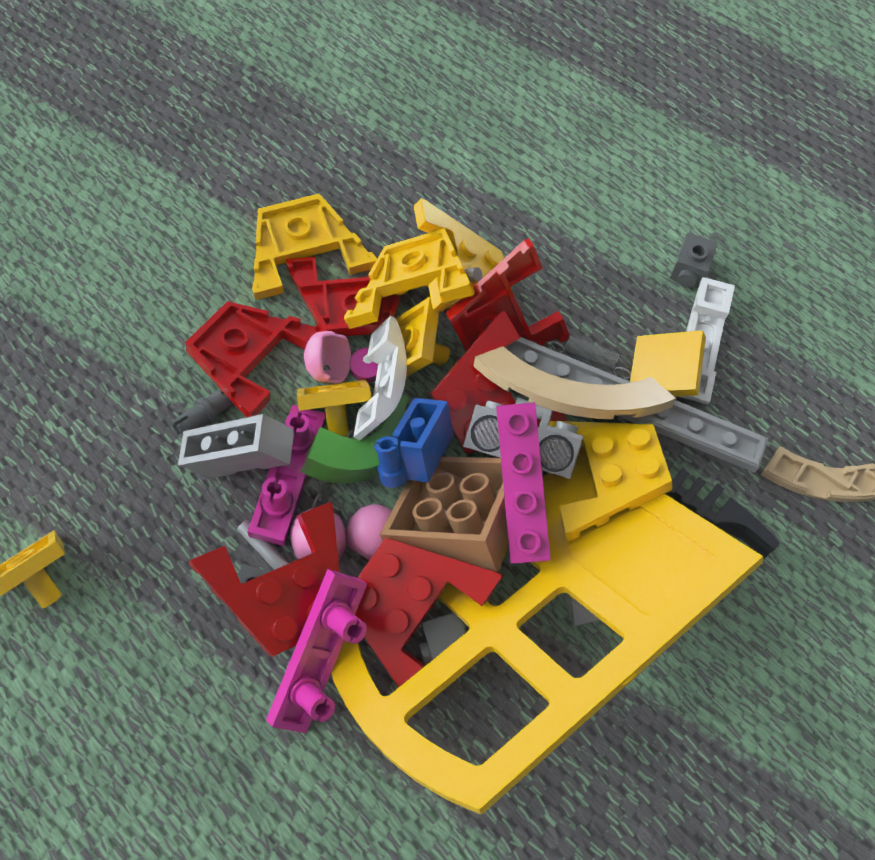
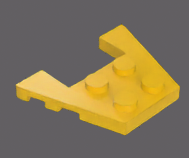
[252,194,377,300]
[414,198,504,312]
[344,228,475,329]
[540,421,672,541]

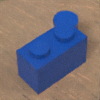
[374,398,454,488]

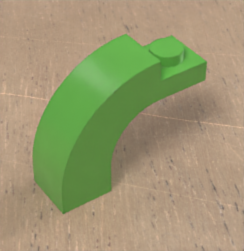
[300,394,409,484]

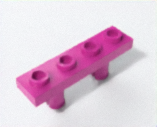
[496,402,550,564]
[247,404,326,546]
[266,569,367,733]

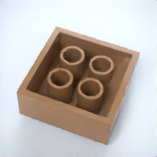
[379,457,509,572]

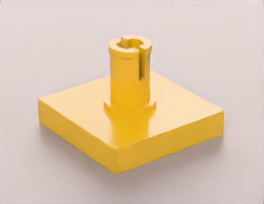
[396,297,450,377]
[297,380,371,437]
[0,530,65,608]

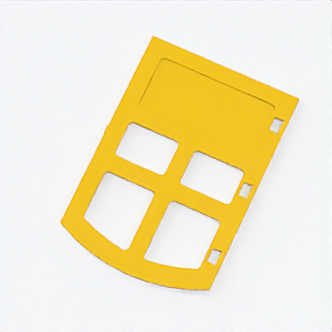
[331,447,763,815]

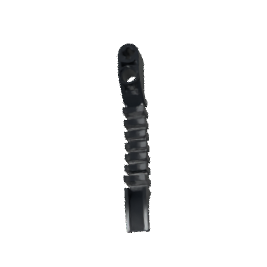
[569,355,780,559]

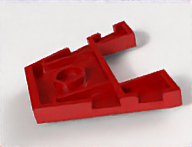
[446,238,570,352]
[286,257,403,337]
[185,301,321,418]
[430,311,568,454]
[188,502,340,657]
[355,538,504,687]

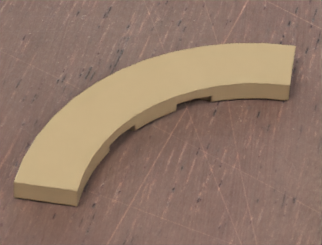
[474,346,676,419]
[761,446,875,502]

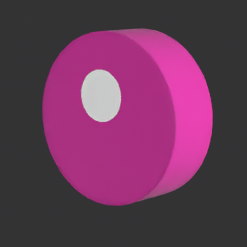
[350,348,378,383]

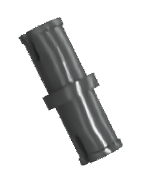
[170,389,234,439]

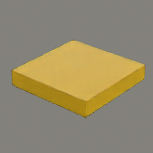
[630,330,706,397]

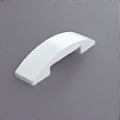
[678,277,735,405]
[353,316,407,441]

